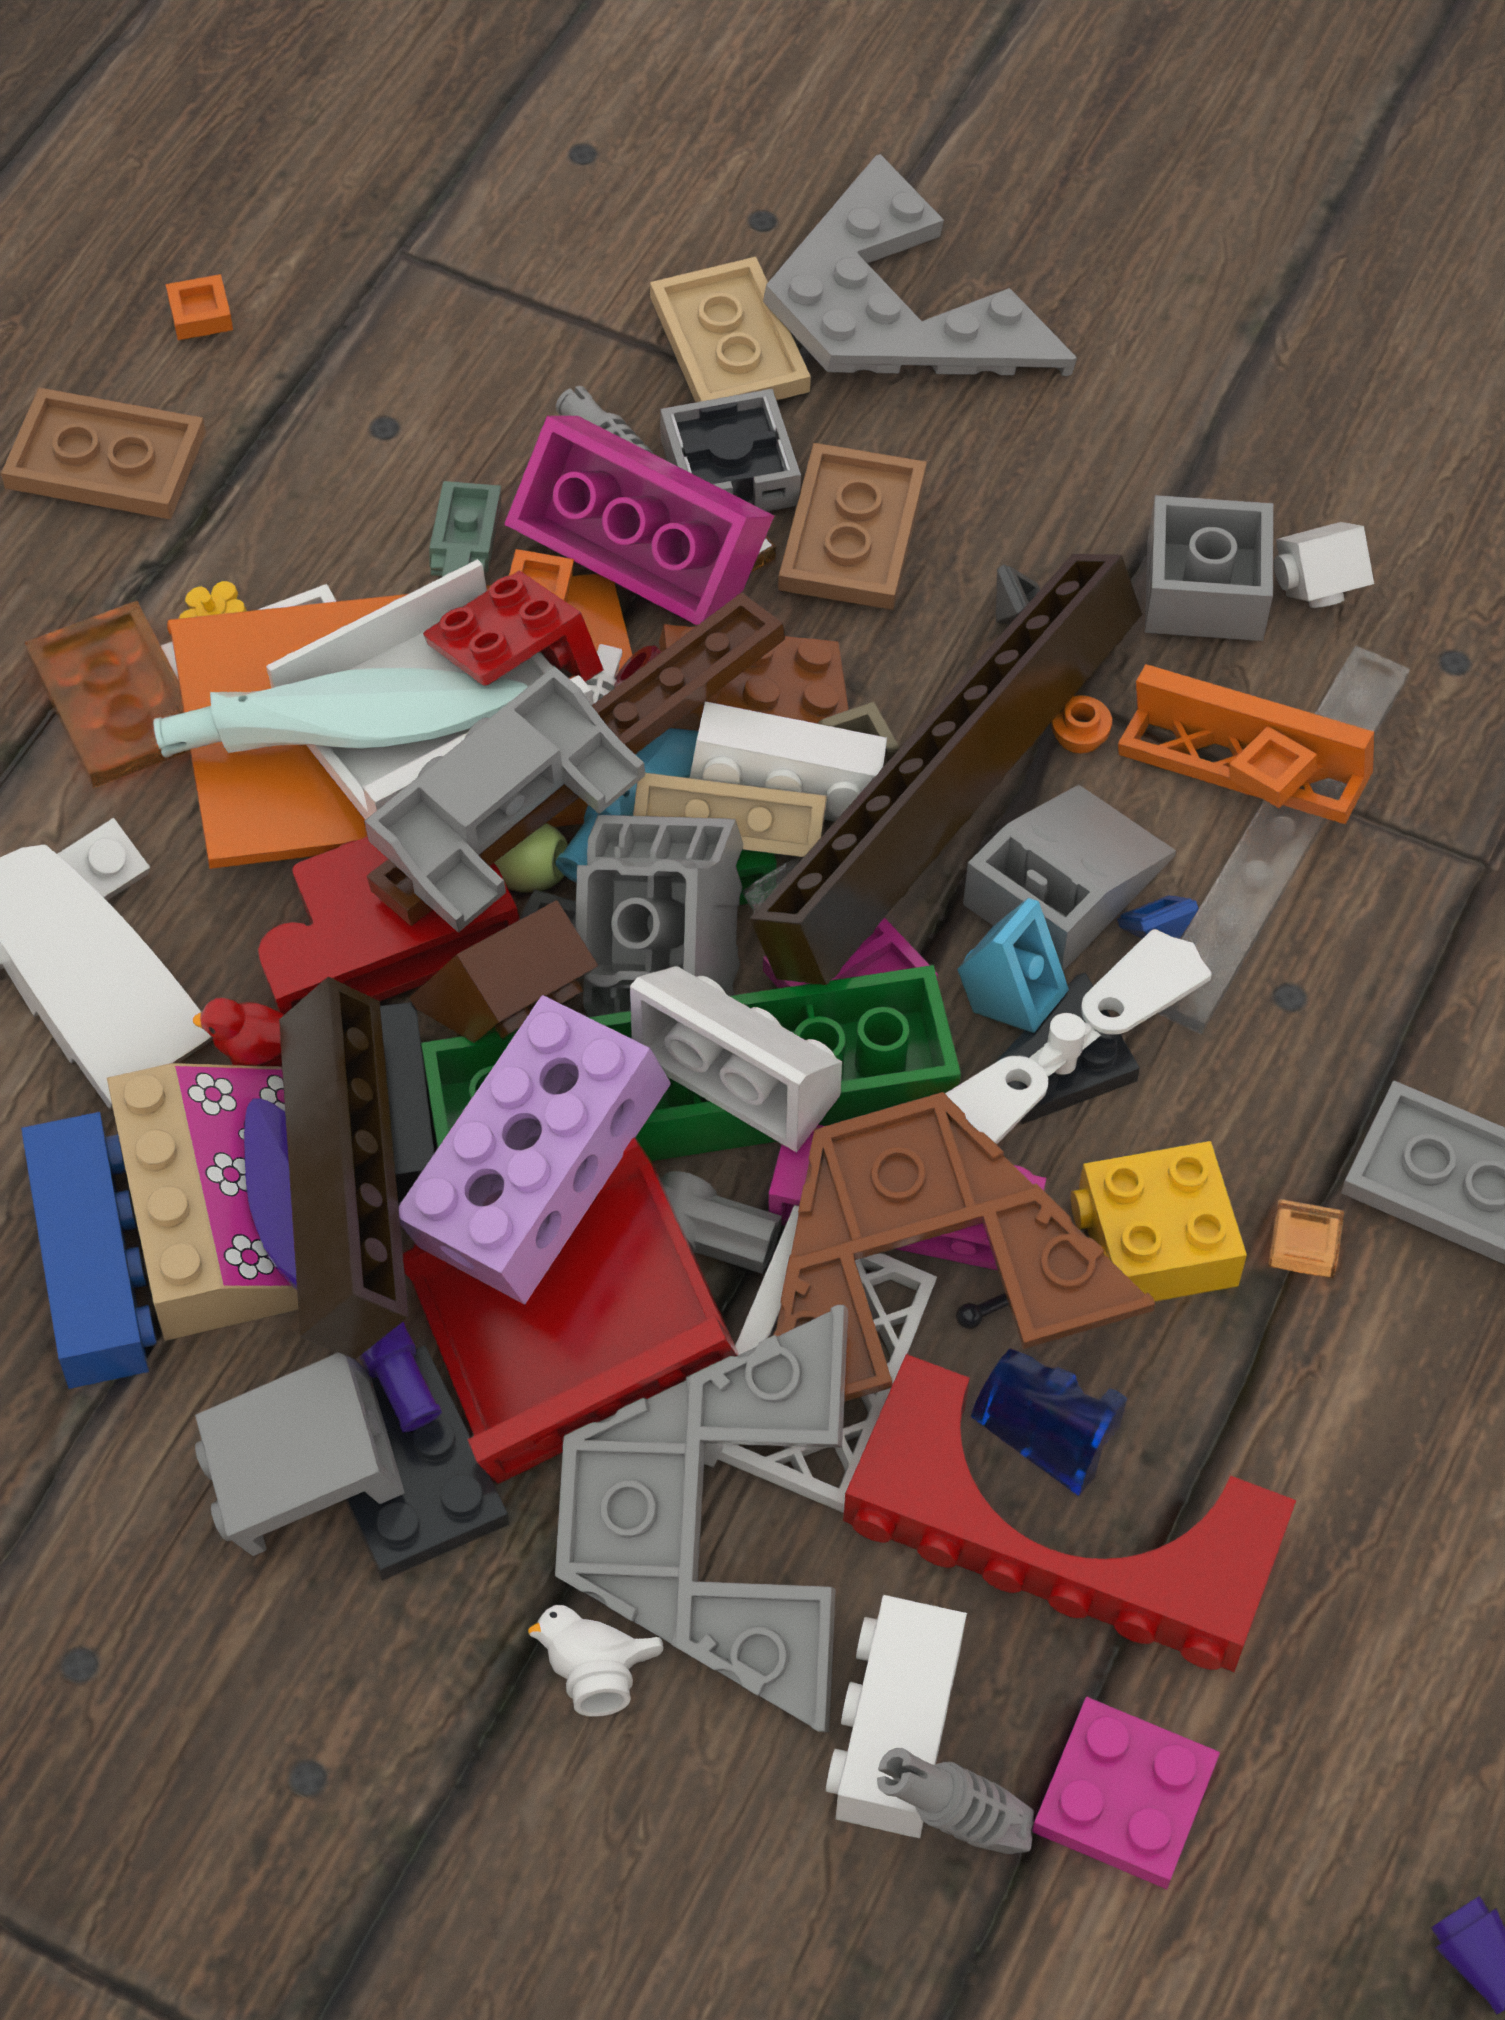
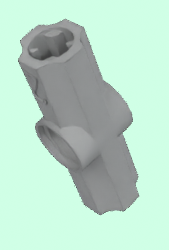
[659,1171,782,1274]

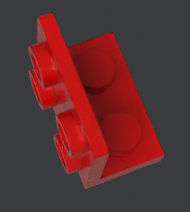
[423,570,604,686]

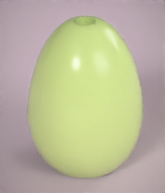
[494,823,568,893]

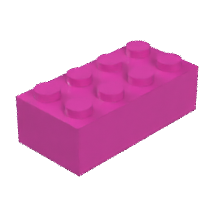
[504,416,774,625]

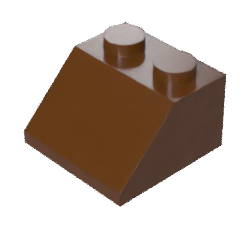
[409,900,598,1043]

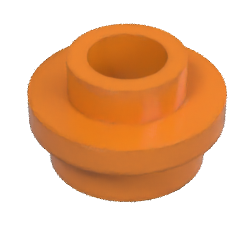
[1051,695,1112,754]

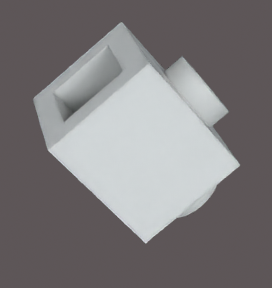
[1274,522,1374,608]

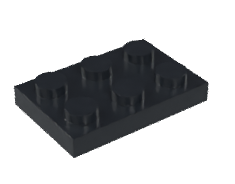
[345,1345,509,1581]

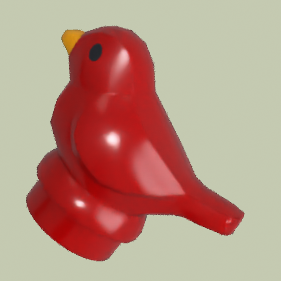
[193,998,285,1067]

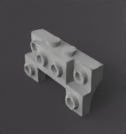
[364,666,645,933]

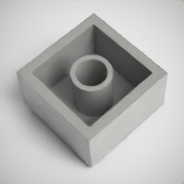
[1145,495,1273,641]

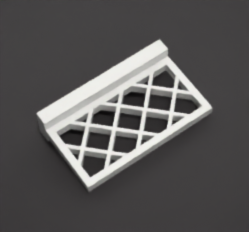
[704,1205,937,1513]

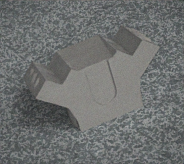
[575,815,743,1017]

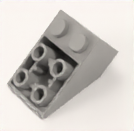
[963,785,1176,971]

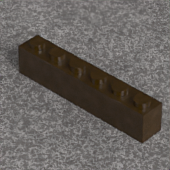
[279,977,408,1359]

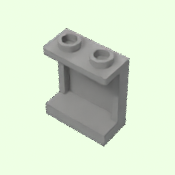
[195,1353,405,1556]

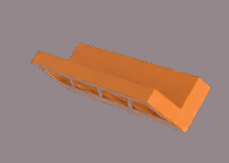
[1118,664,1374,825]

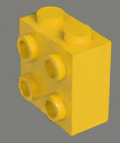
[1071,1141,1247,1302]

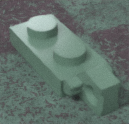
[429,481,501,577]

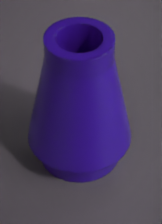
[1430,1896,1505,2015]

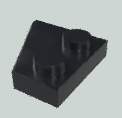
[996,972,1140,1124]

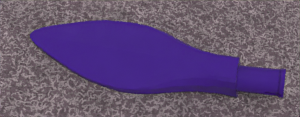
[244,1098,442,1432]

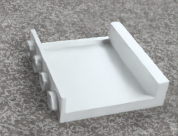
[266,559,594,820]

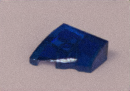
[970,1348,1128,1496]

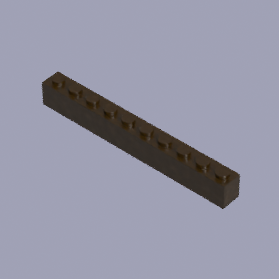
[749,554,1143,985]

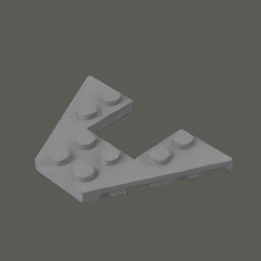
[763,154,1077,376]
[555,1305,848,1732]

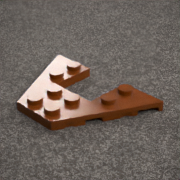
[774,1092,1155,1402]

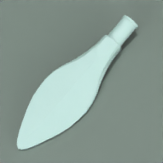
[153,668,528,758]

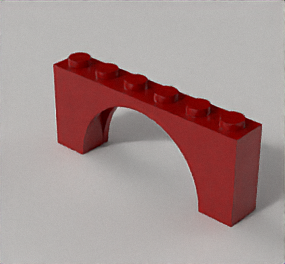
[843,1354,1296,1672]

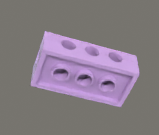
[398,995,671,1305]

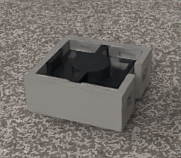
[660,389,801,511]

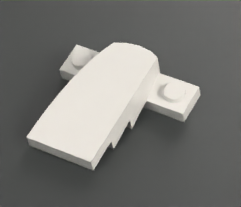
[0,818,213,1110]

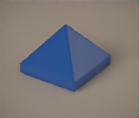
[1117,895,1199,939]

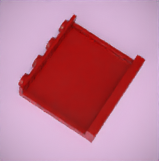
[403,1137,739,1484]

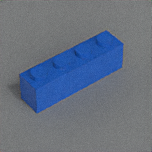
[21,1112,157,1389]

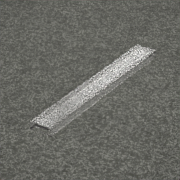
[1157,645,1410,1034]

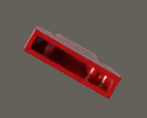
[258,837,520,1014]

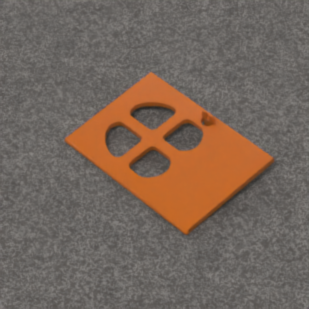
[167,573,632,869]

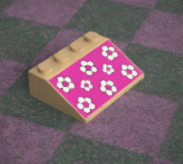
[107,1063,298,1341]

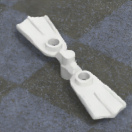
[945,929,1212,1144]

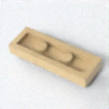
[633,772,828,857]

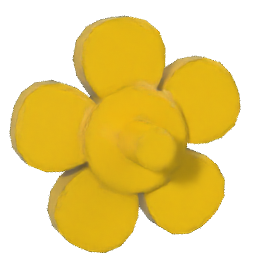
[179,581,246,618]

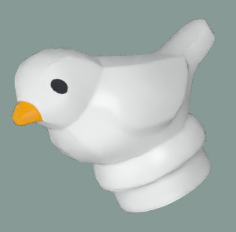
[528,1605,663,1716]

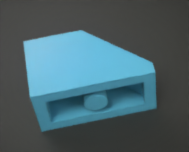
[957,898,1069,1033]

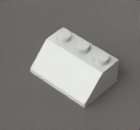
[630,966,842,1152]

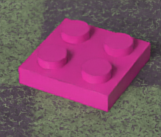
[1032,1697,1220,1889]

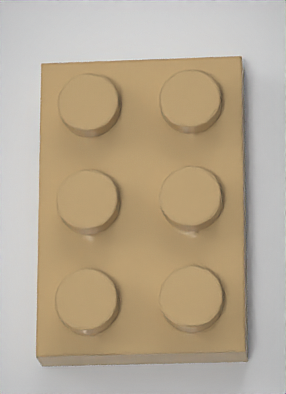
[650,257,811,403]

